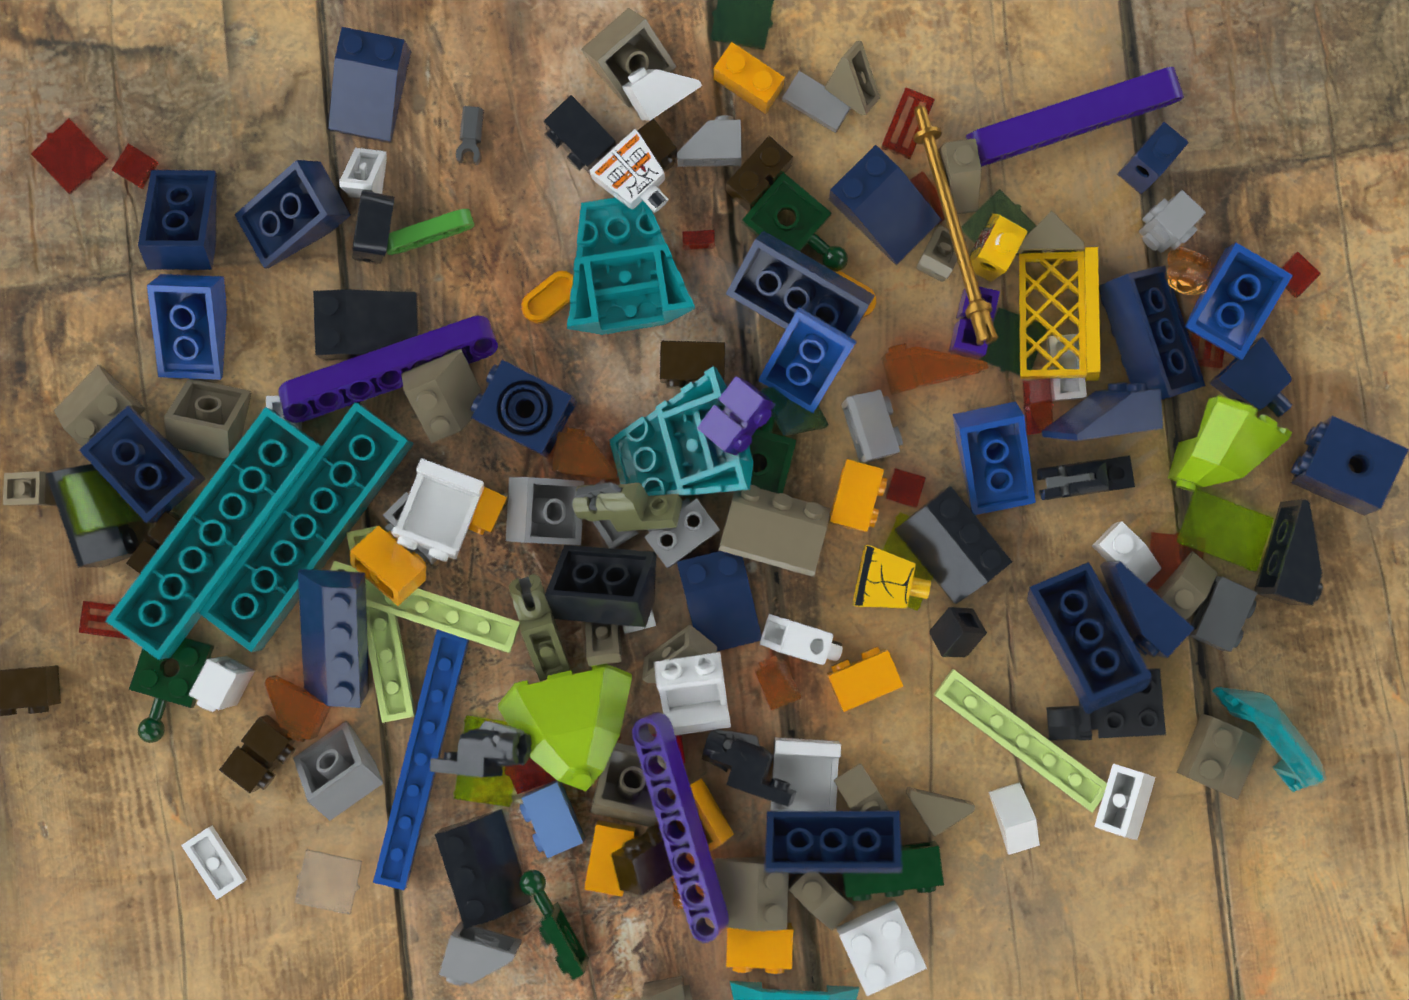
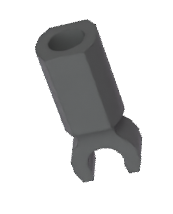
[456,106,484,165]

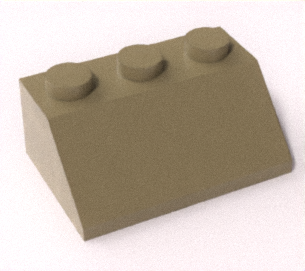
[719,485,831,577]

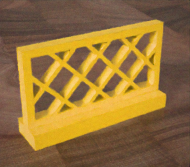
[1019,247,1101,381]

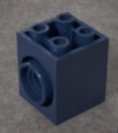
[471,359,577,458]
[1290,416,1409,515]

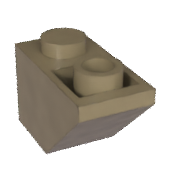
[833,763,890,811]

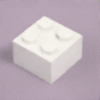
[836,900,927,996]

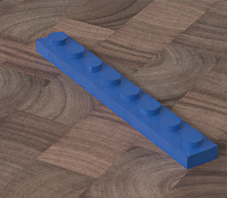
[373,629,469,890]

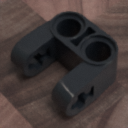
[352,190,394,264]

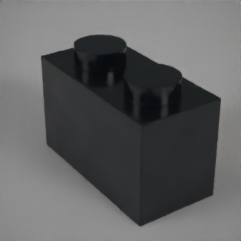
[543,95,616,174]

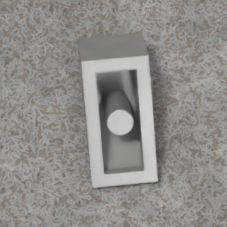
[677,115,741,167]

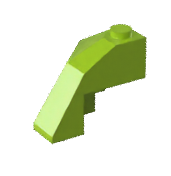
[1167,396,1292,492]
[498,664,632,791]

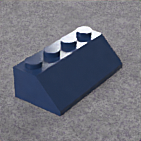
[1099,265,1206,400]
[298,569,369,708]
[765,811,902,872]

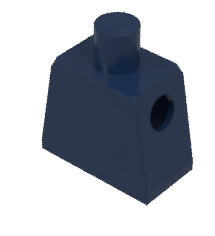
[1117,122,1189,195]
[1209,337,1293,417]

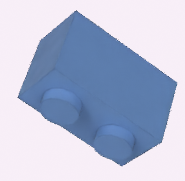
[519,780,586,859]

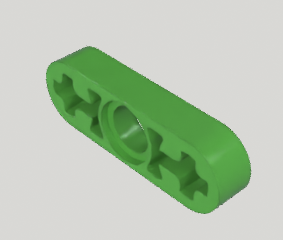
[386,209,475,255]

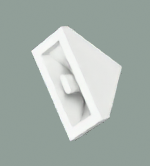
[339,148,387,198]
[989,783,1040,855]

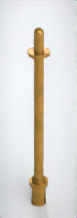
[913,105,998,345]

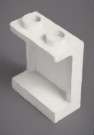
[392,458,484,562]
[654,652,731,736]
[770,737,841,811]

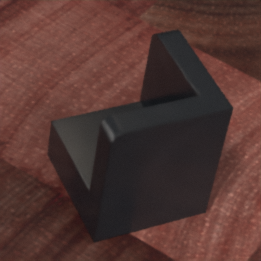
[929,607,987,658]

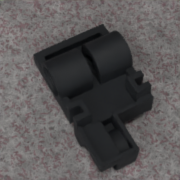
[1046,668,1166,740]

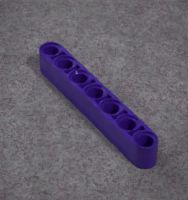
[966,67,1184,167]
[278,315,498,423]
[632,712,729,943]

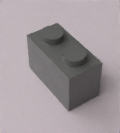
[1188,576,1257,652]

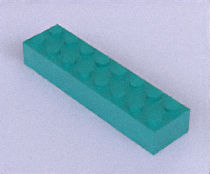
[199,402,415,652]
[105,407,322,660]

